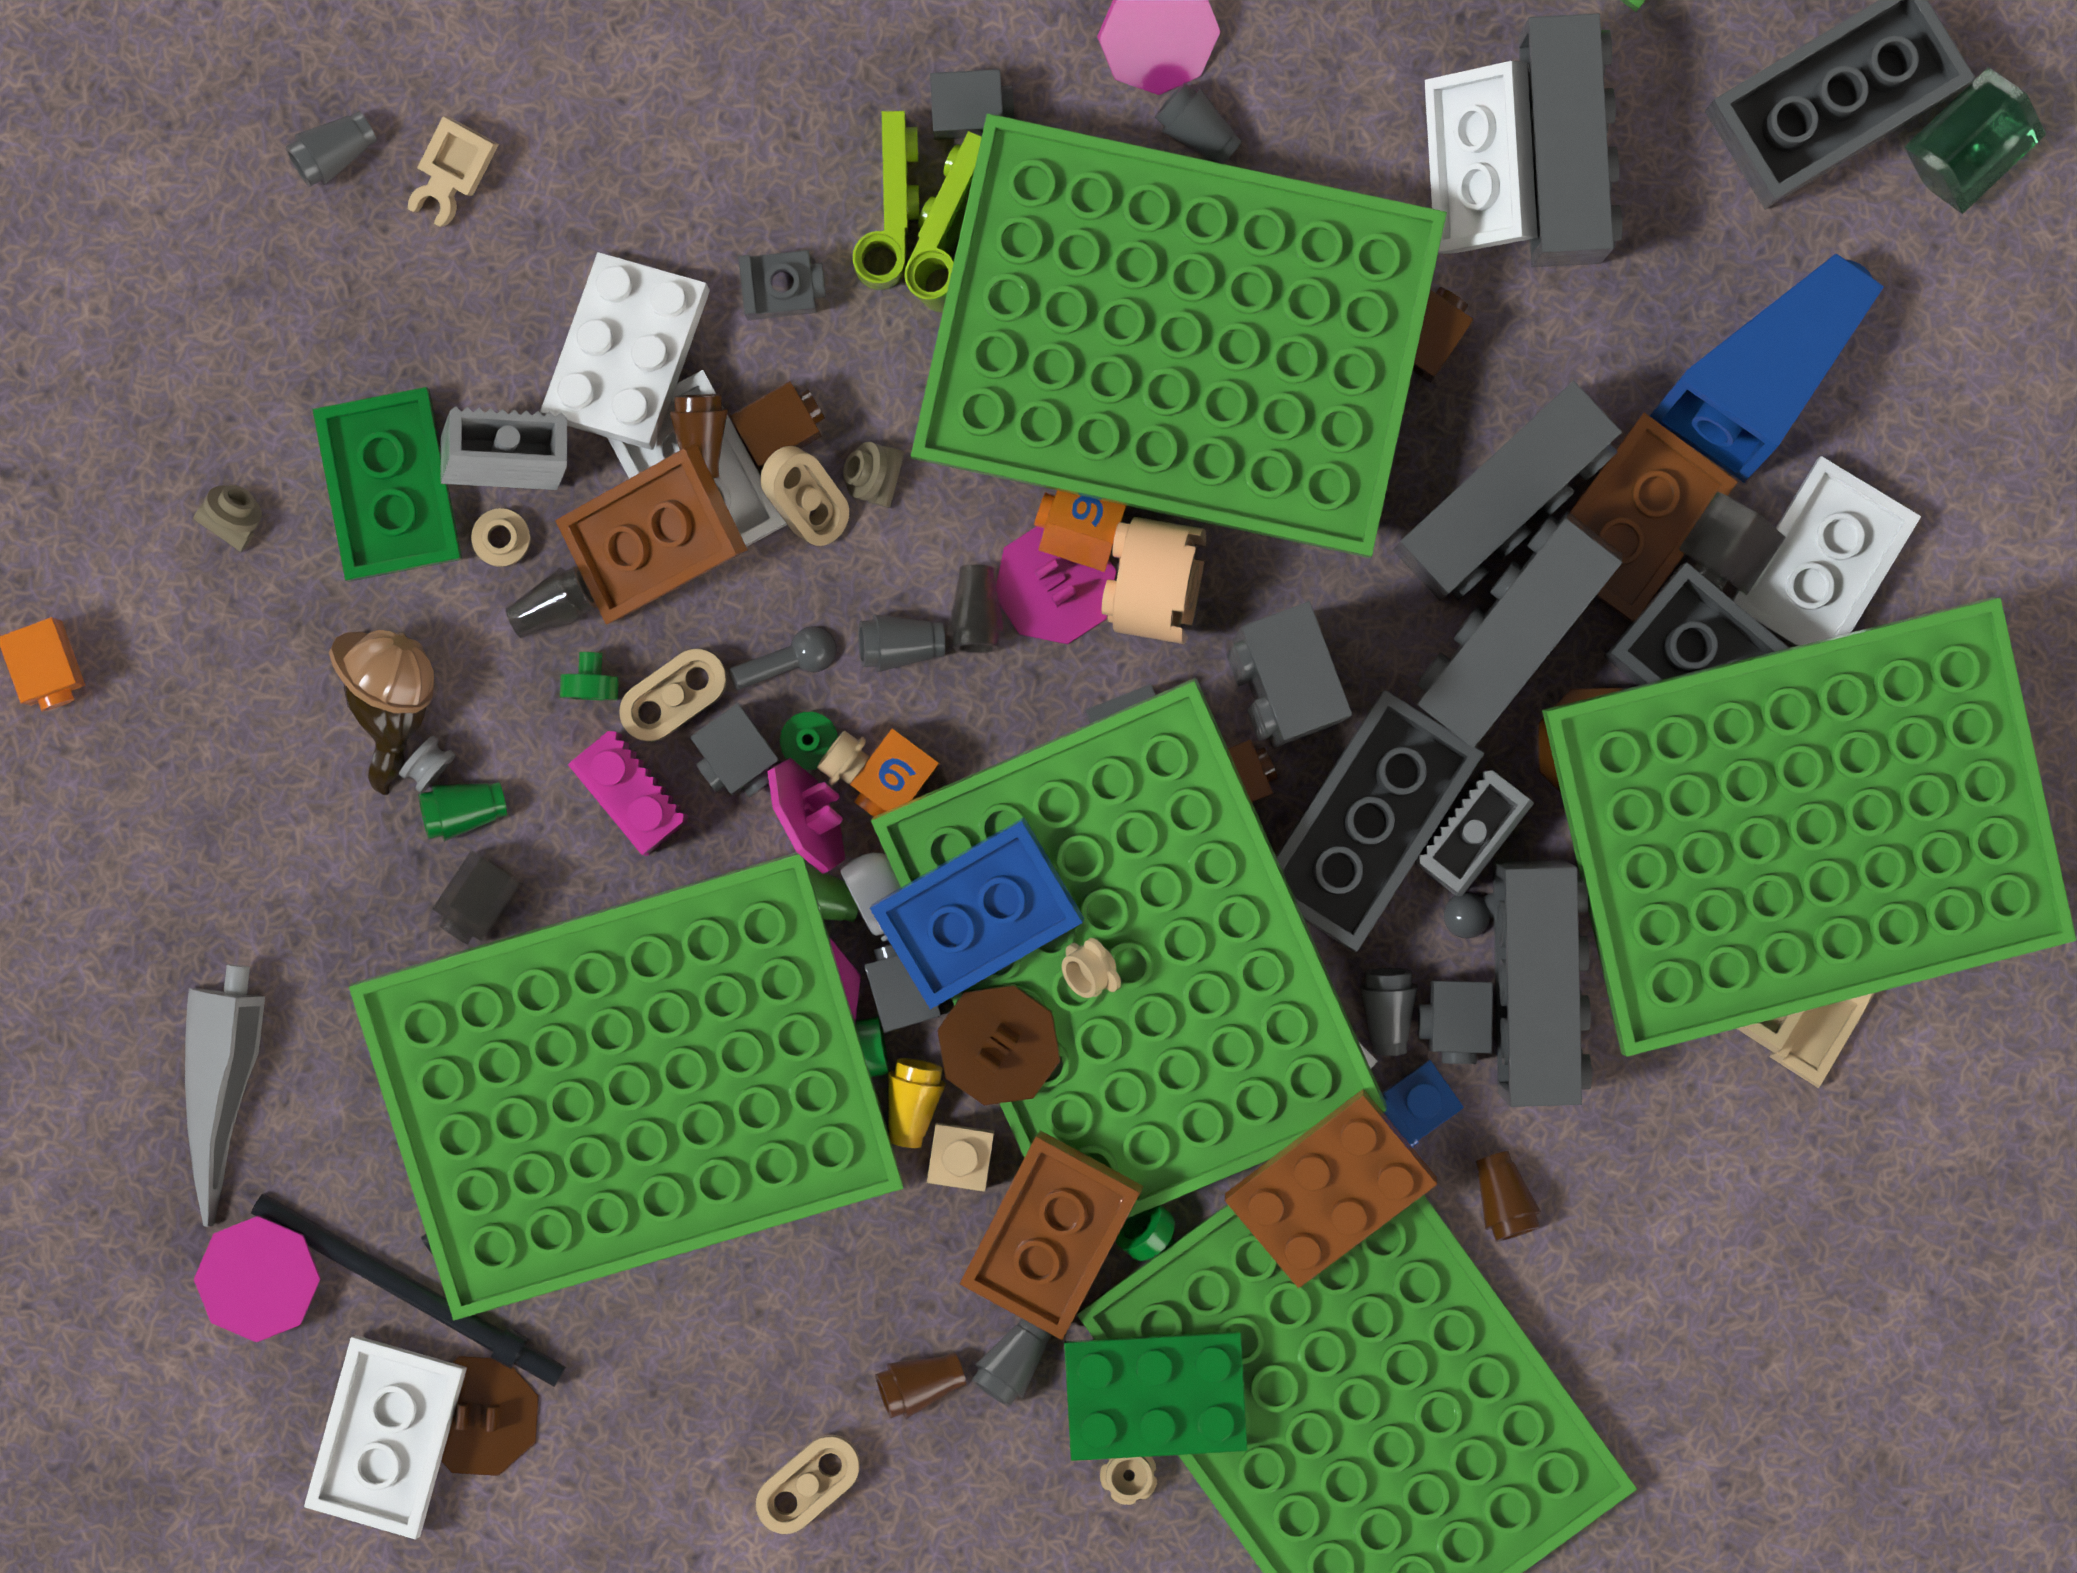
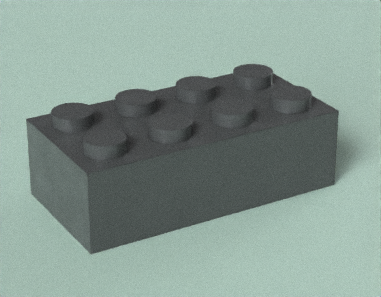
[1705,0,1976,209]
[1518,13,1622,268]
[1393,380,1622,601]
[1417,511,1622,748]
[1603,562,1789,686]
[1226,601,1352,749]
[1276,690,1484,952]
[1492,859,1592,1107]

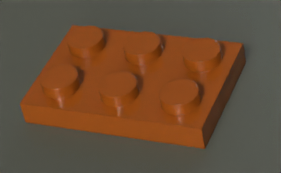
[1570,413,1738,623]
[555,444,748,625]
[1224,1088,1437,1289]
[959,1130,1144,1340]

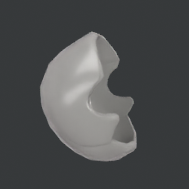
[839,852,901,942]

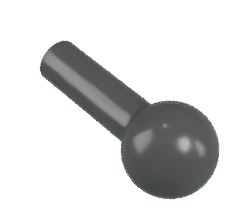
[729,626,837,690]
[1444,892,1494,939]

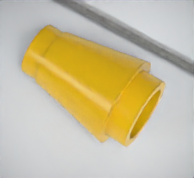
[888,1058,946,1148]

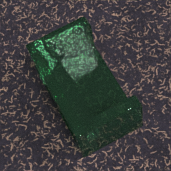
[1904,67,2047,214]

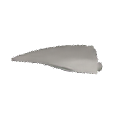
[185,964,265,1227]

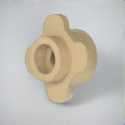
[1062,938,1121,998]

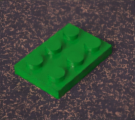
[312,387,462,582]
[1064,1331,1247,1461]

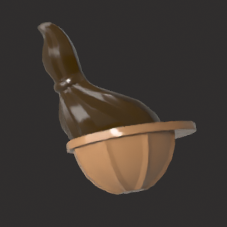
[329,630,434,795]

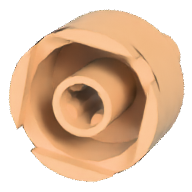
[1102,517,1206,644]

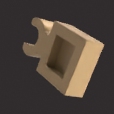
[408,116,499,227]

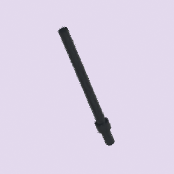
[251,1194,566,1387]

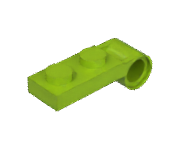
[853,111,920,290]
[905,131,982,312]

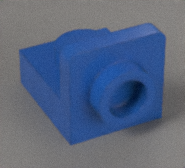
[1382,1060,1464,1147]

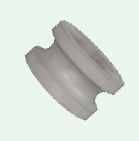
[399,735,456,793]

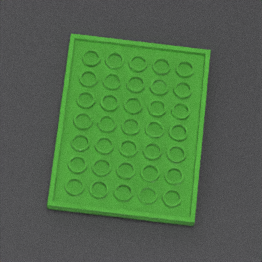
[911,113,1447,558]
[1542,597,2077,1057]
[871,678,1387,1218]
[349,852,904,1321]
[1077,1195,1637,1573]

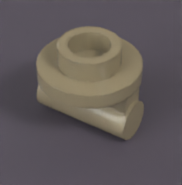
[843,442,904,508]
[193,485,262,552]

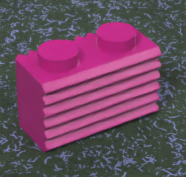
[568,731,688,856]

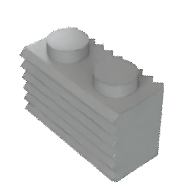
[441,406,567,490]
[1415,770,1534,896]

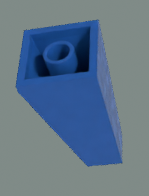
[1650,254,1884,483]

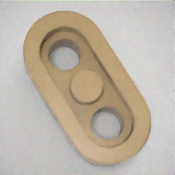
[761,446,849,546]
[619,649,727,742]
[756,1435,860,1534]

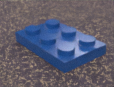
[869,817,1085,1009]

